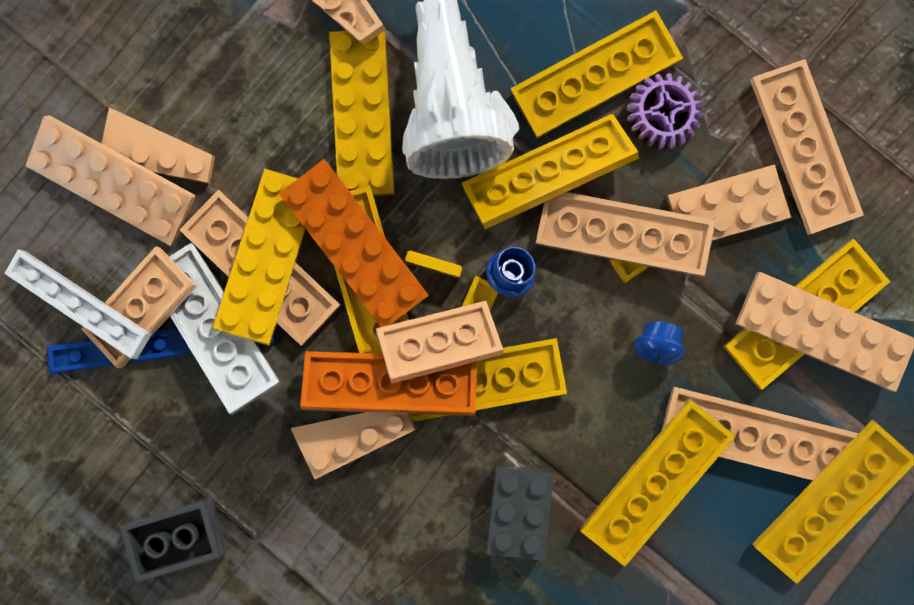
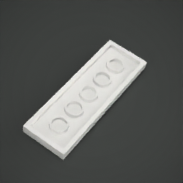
[169,243,281,415]

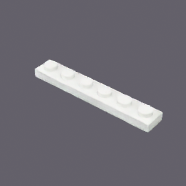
[4,249,151,359]

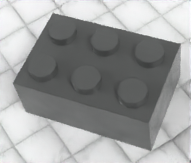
[486,464,554,561]
[120,497,227,583]

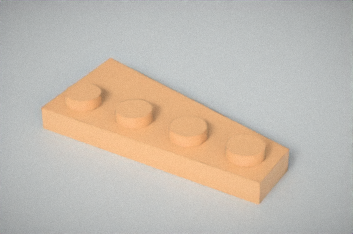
[311,0,386,45]
[101,108,215,184]
[291,412,416,479]

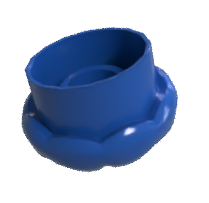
[486,247,535,297]
[634,321,685,366]

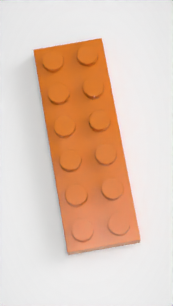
[279,159,429,327]
[300,351,477,416]

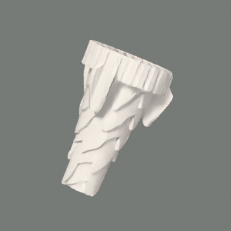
[402,0,519,179]

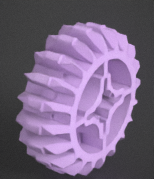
[627,73,703,149]

